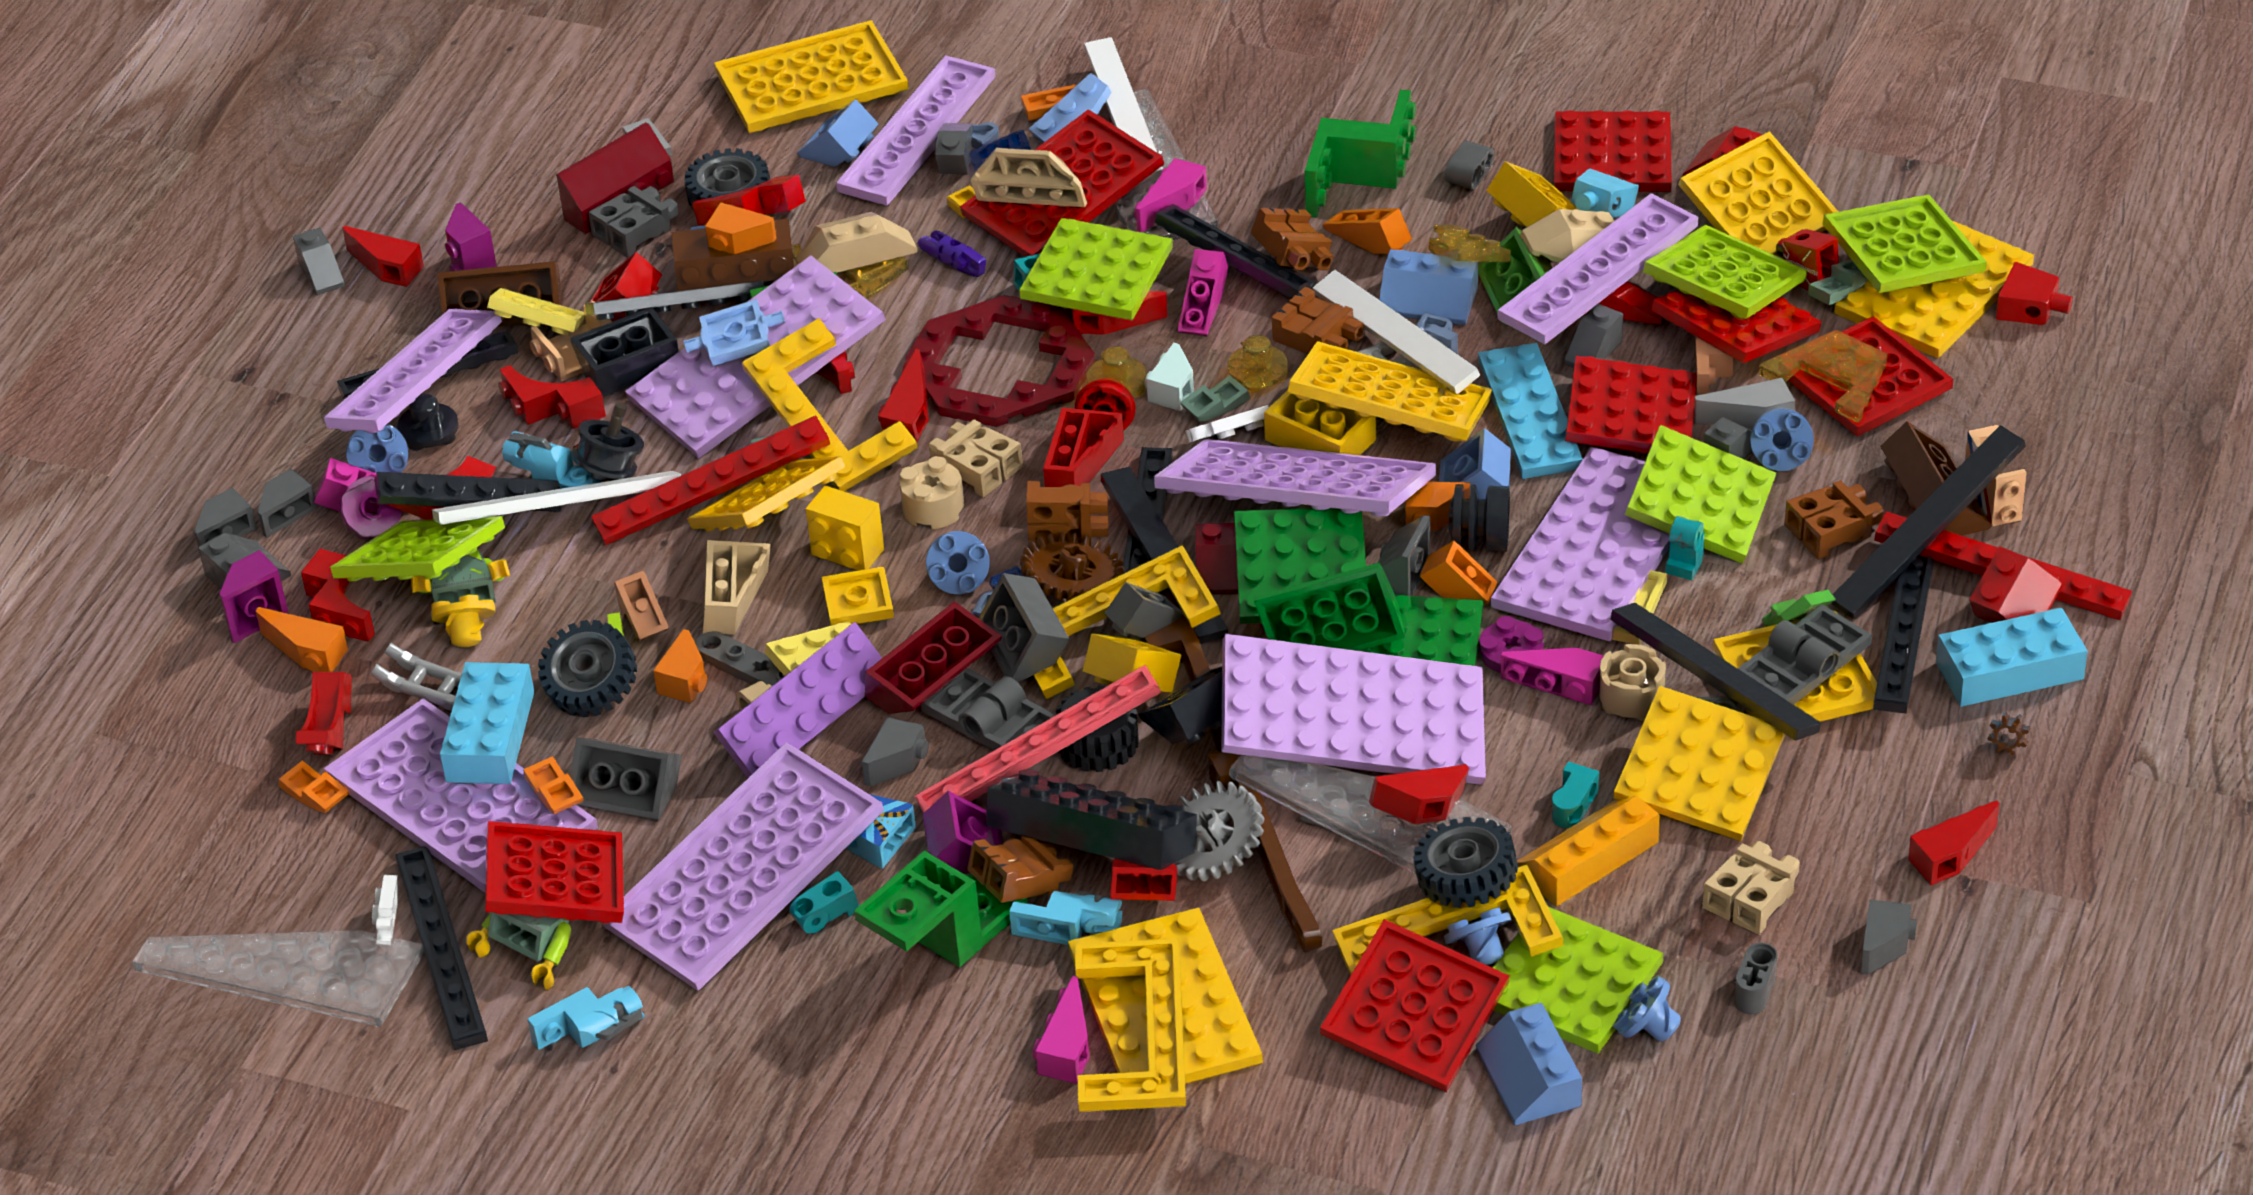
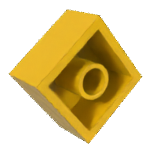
[805,486,885,570]
[1083,634,1181,696]

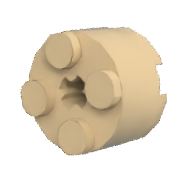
[899,456,964,530]
[1599,644,1666,721]

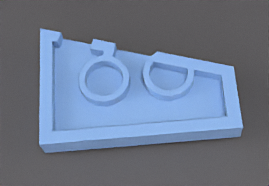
[1029,73,1112,144]

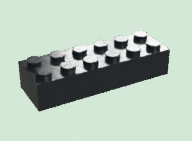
[986,769,1197,870]

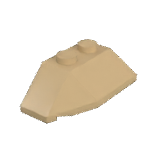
[971,148,1087,207]
[1520,209,1614,263]
[796,212,917,272]

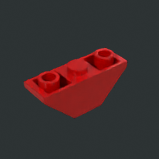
[1369,764,1469,825]

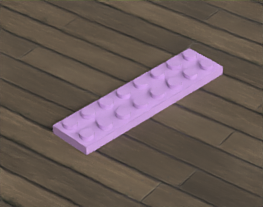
[836,55,995,206]
[1498,193,1698,344]
[324,309,502,433]

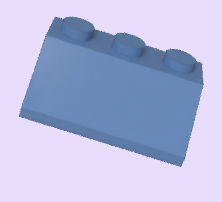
[1379,249,1478,325]
[1476,1002,1582,1125]

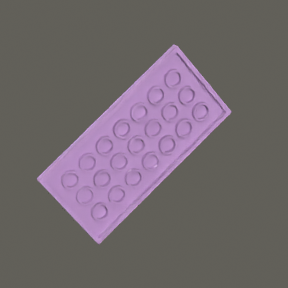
[625,256,886,459]
[1154,439,1436,517]
[1491,447,1670,641]
[1222,634,1486,785]
[323,698,598,893]
[602,742,884,991]

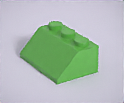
[1478,228,1552,325]

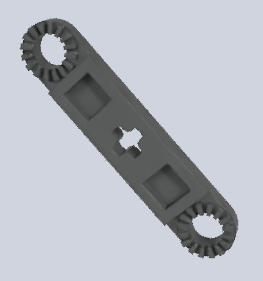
[695,631,784,686]

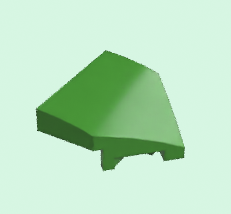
[1761,589,1836,626]

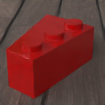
[1043,408,1124,487]

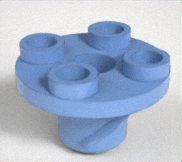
[1750,408,1814,471]
[346,424,408,473]
[926,531,989,594]
[1444,907,1512,966]
[1613,976,1681,1041]

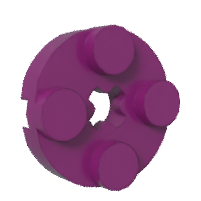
[339,476,403,539]
[1479,616,1544,673]

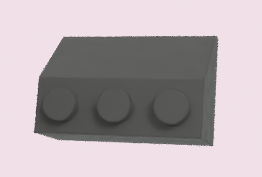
[978,573,1069,682]
[570,737,682,820]

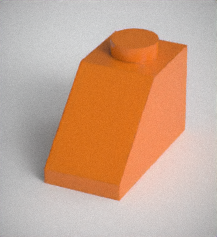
[705,203,776,254]
[1405,482,1470,530]
[1420,541,1498,605]
[653,629,707,703]

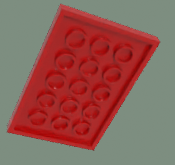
[960,109,1165,257]

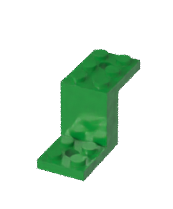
[1304,89,1416,218]
[854,851,1028,967]

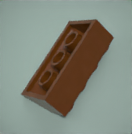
[671,219,794,291]
[437,261,561,327]
[1880,421,1993,535]

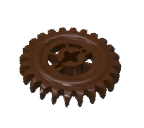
[1020,531,1124,601]

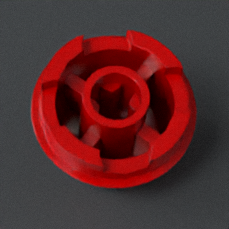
[1075,378,1136,431]

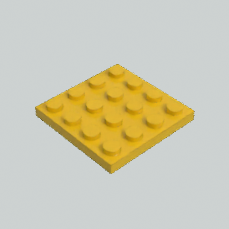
[1678,131,1839,256]
[687,456,846,532]
[1713,611,1877,722]
[1613,686,1785,841]

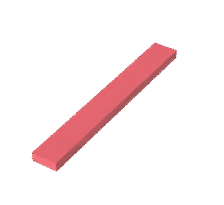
[914,665,1162,813]

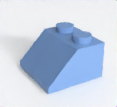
[797,99,878,167]
[1439,428,1511,499]

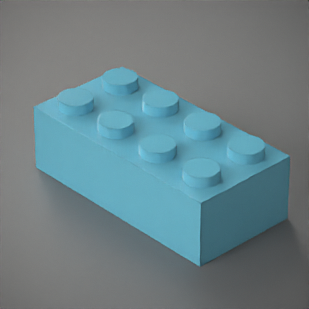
[1936,608,2088,707]
[440,662,534,784]

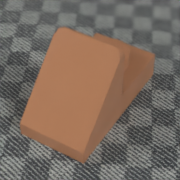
[1695,336,1733,396]
[614,570,669,642]

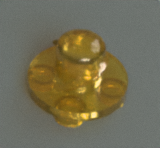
[1227,335,1288,393]
[1086,346,1147,397]

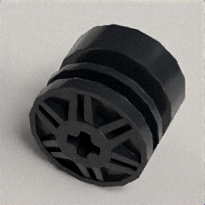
[1449,484,1510,552]

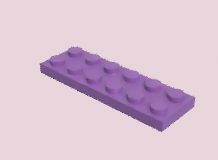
[713,622,882,778]

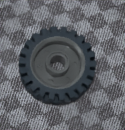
[684,148,770,211]
[538,620,637,717]
[1413,817,1518,908]

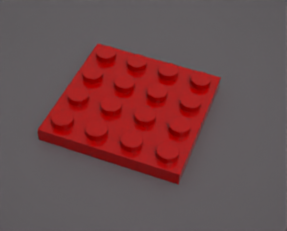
[1555,110,1672,192]
[1651,290,1822,364]
[1778,316,1954,437]
[1565,355,1697,453]
[485,821,624,923]
[1320,919,1510,1093]

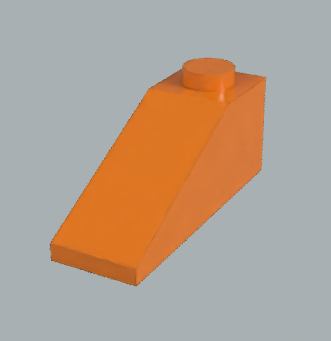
[1323,208,1412,256]
[256,607,348,672]

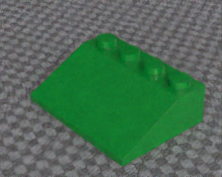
[1253,562,1405,651]

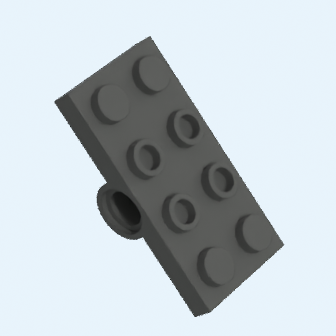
[1738,604,1872,705]
[921,668,1056,750]

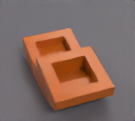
[523,756,584,815]
[278,760,349,813]

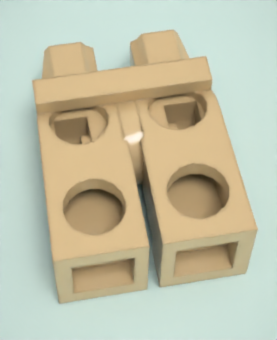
[929,420,1024,498]
[1702,841,1800,935]

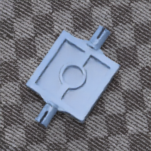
[684,299,786,366]

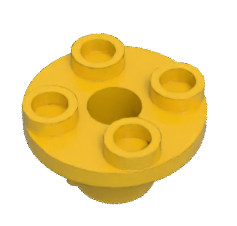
[431,595,496,648]

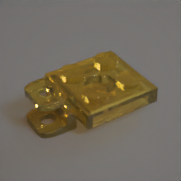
[1428,224,1511,262]

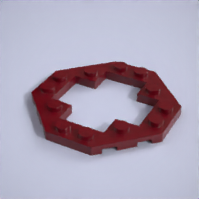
[905,295,1096,427]

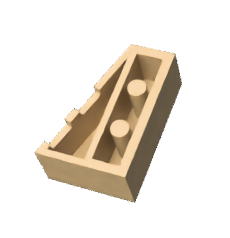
[703,540,770,635]

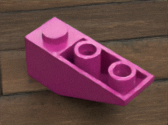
[1134,158,1207,232]
[1178,249,1229,336]
[314,458,404,513]
[1501,648,1604,705]
[1033,976,1090,1084]

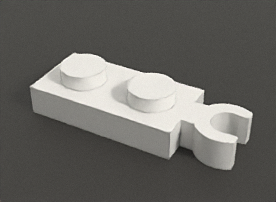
[1185,405,1269,443]
[372,875,398,945]

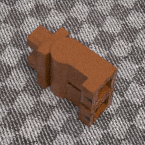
[1251,208,1334,271]
[1271,287,1364,354]
[1784,480,1884,560]
[1026,481,1109,546]
[967,836,1073,903]

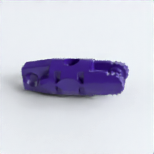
[917,230,986,277]

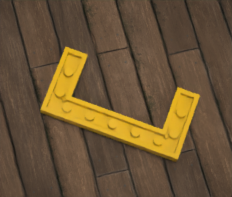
[742,318,918,492]
[1034,545,1221,699]
[1333,865,1564,976]
[1075,938,1186,1112]

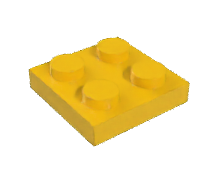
[822,567,894,626]

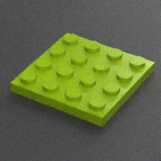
[1823,194,1987,293]
[1020,218,1173,320]
[1643,225,1808,319]
[1624,425,1776,564]
[330,516,505,582]
[1493,907,1663,1054]

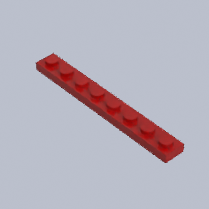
[591,415,830,546]
[1874,511,2132,621]

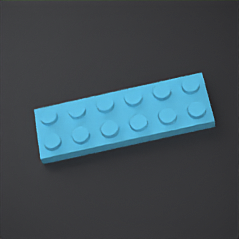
[1478,343,1583,479]

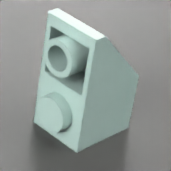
[1144,343,1194,411]

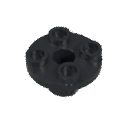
[397,394,459,451]

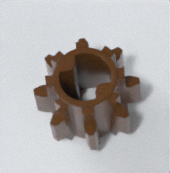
[1987,712,2031,755]

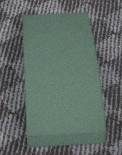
[1808,259,1868,305]
[1180,375,1251,422]

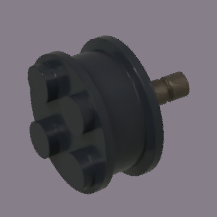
[571,403,644,480]

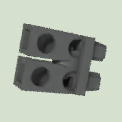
[589,186,679,258]

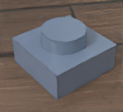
[1426,323,1458,355]

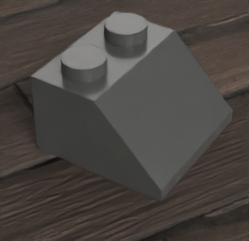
[1373,515,1430,596]
[198,533,291,589]

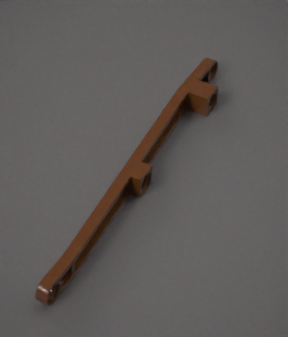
[1140,588,1322,952]

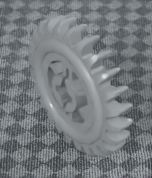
[1174,781,1264,881]

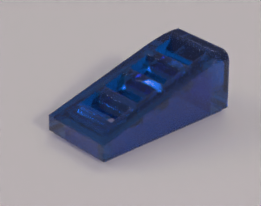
[970,130,1030,172]

